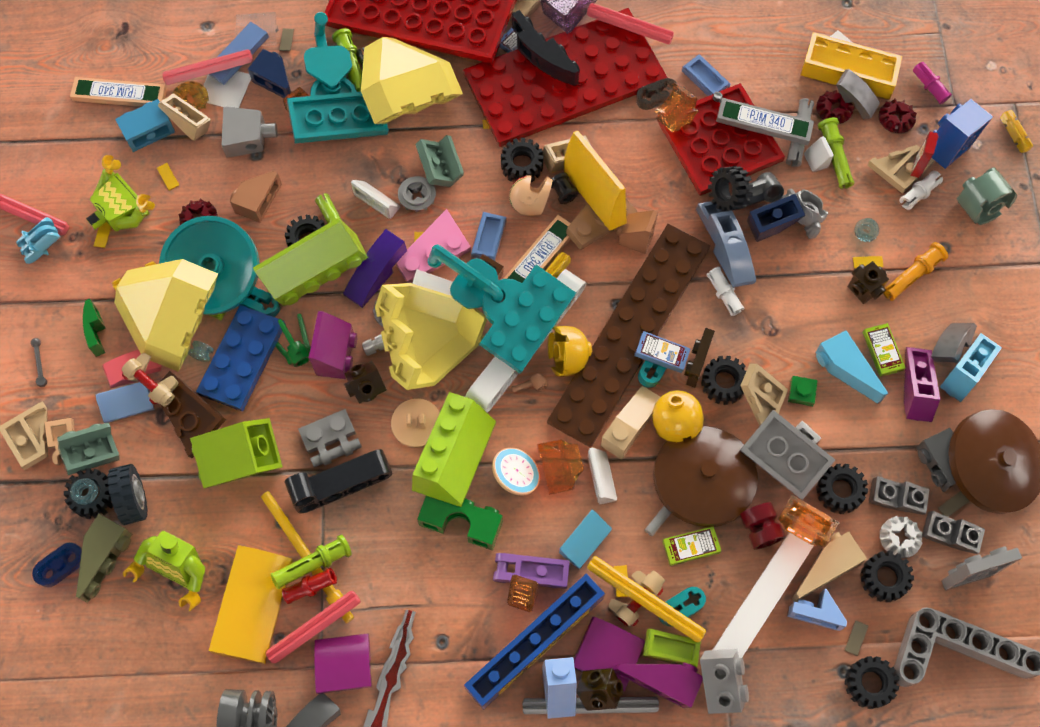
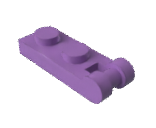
[493,553,570,589]

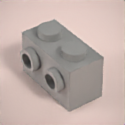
[700,649,749,714]

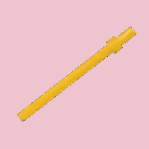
[261,491,354,624]

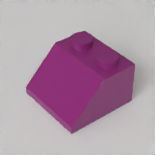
[309,311,357,379]

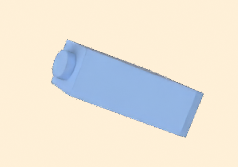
[542,657,577,719]

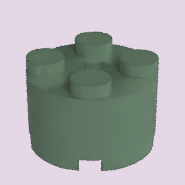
[957,167,1017,225]

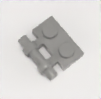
[298,409,362,468]

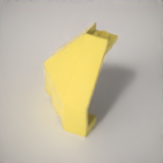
[361,37,463,124]
[114,259,218,372]
[375,283,487,390]

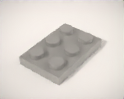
[740,410,835,500]
[941,546,1022,591]

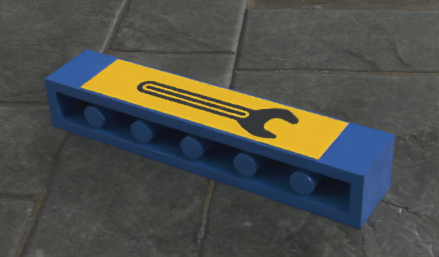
[464,573,605,710]

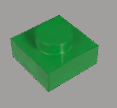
[788,376,818,407]

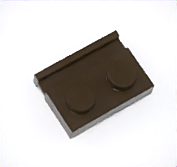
[684,328,715,388]

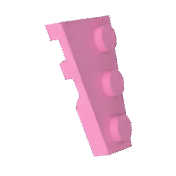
[396,209,471,283]

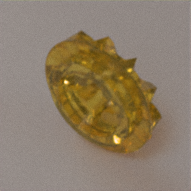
[172,81,209,113]

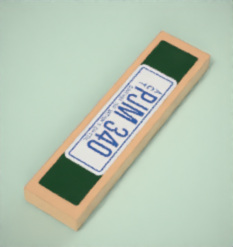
[70,77,167,107]
[503,215,571,283]

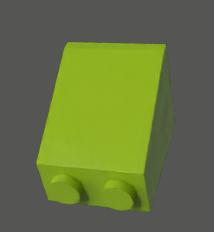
[190,418,283,489]

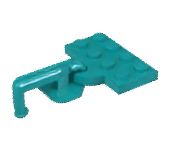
[287,12,389,144]
[428,244,576,374]

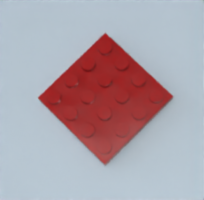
[657,83,785,196]

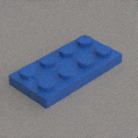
[196,305,286,412]

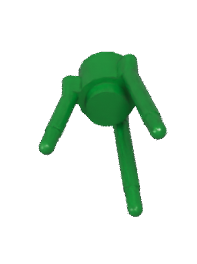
[275,313,311,367]

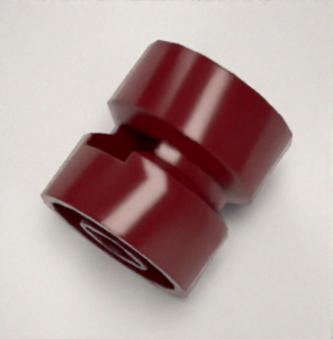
[740,502,786,550]

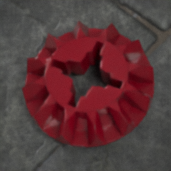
[816,90,855,124]
[878,99,917,133]
[178,198,218,225]

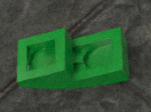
[83,299,106,357]

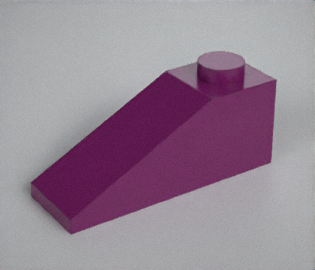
[904,347,940,422]
[612,662,703,708]

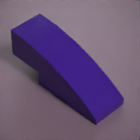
[343,229,407,308]

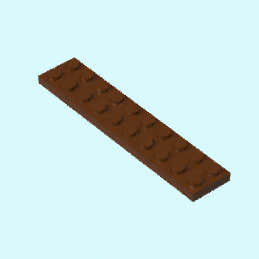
[547,224,710,448]

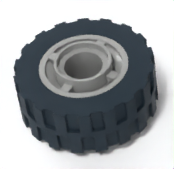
[108,464,148,525]

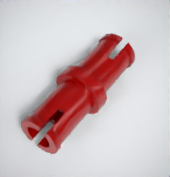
[282,568,337,604]

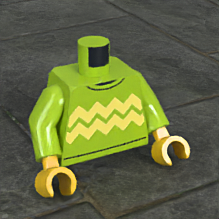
[86,155,155,231]
[123,531,205,611]

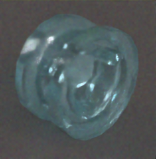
[188,341,214,362]

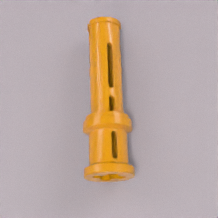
[883,242,949,301]

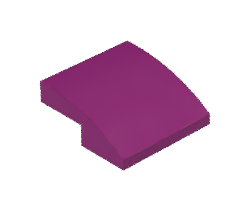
[573,617,645,691]
[314,633,372,694]

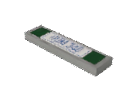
[716,98,814,145]

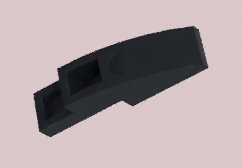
[512,10,580,86]

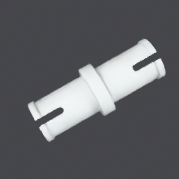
[899,171,943,210]
[706,267,745,316]

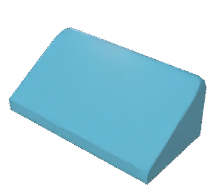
[559,510,612,570]

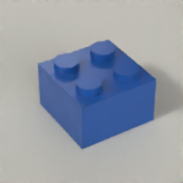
[932,99,993,169]

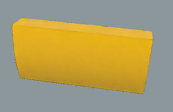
[800,32,902,100]
[564,131,627,231]
[208,545,293,664]

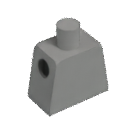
[221,107,278,157]

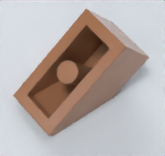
[230,171,282,223]
[616,210,658,254]

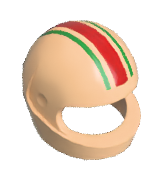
[509,176,553,216]

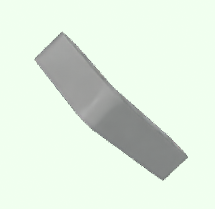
[894,607,1040,687]

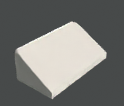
[351,180,400,219]
[587,448,617,505]

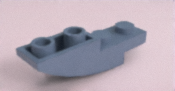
[696,201,756,288]

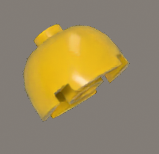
[548,326,592,376]
[652,390,704,442]

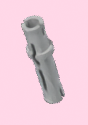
[786,98,814,167]

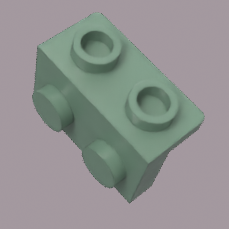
[415,135,464,187]
[57,423,120,475]

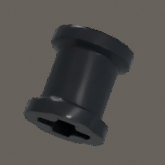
[551,172,579,204]

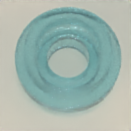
[854,218,879,242]
[70,478,98,505]

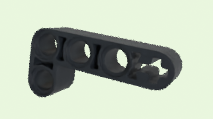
[284,449,393,514]

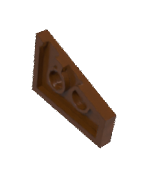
[160,371,226,458]

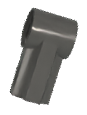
[746,172,784,206]

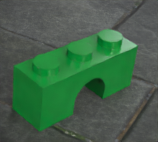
[417,496,503,551]

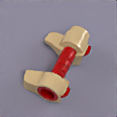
[121,353,178,407]
[609,571,665,627]

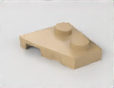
[867,145,935,194]
[740,364,788,426]
[0,401,48,470]

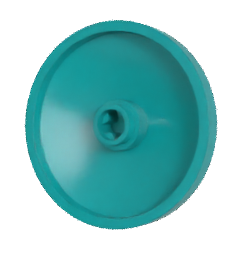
[159,216,260,315]

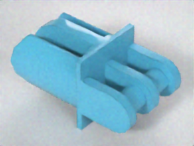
[16,217,60,264]

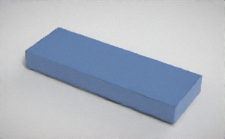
[209,22,269,85]

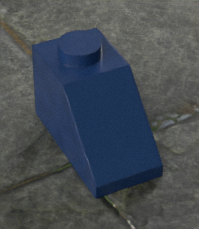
[248,49,293,100]
[747,194,805,242]

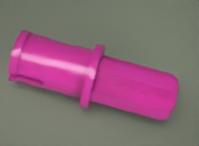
[913,62,952,104]

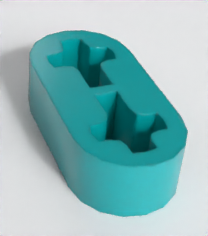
[239,287,280,317]
[638,360,667,388]
[659,587,706,627]

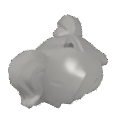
[781,189,828,239]

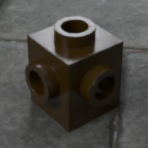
[847,261,889,304]
[344,361,387,404]
[576,668,623,711]

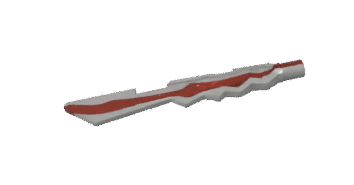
[363,610,416,727]

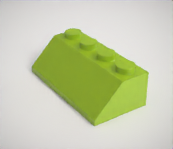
[253,217,368,306]
[412,392,496,507]

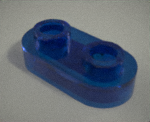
[32,542,82,587]

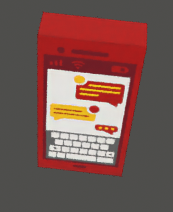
[910,131,939,178]

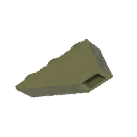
[76,514,133,603]

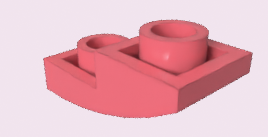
[102,349,162,388]

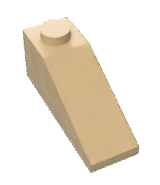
[601,386,660,460]
[792,532,867,602]

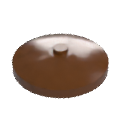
[949,409,1040,514]
[653,426,758,527]

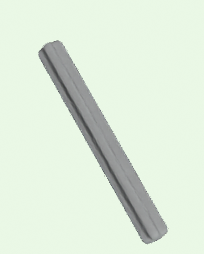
[522,697,659,714]

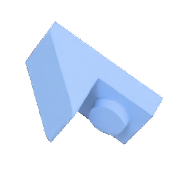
[787,589,847,631]

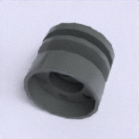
[216,689,278,727]

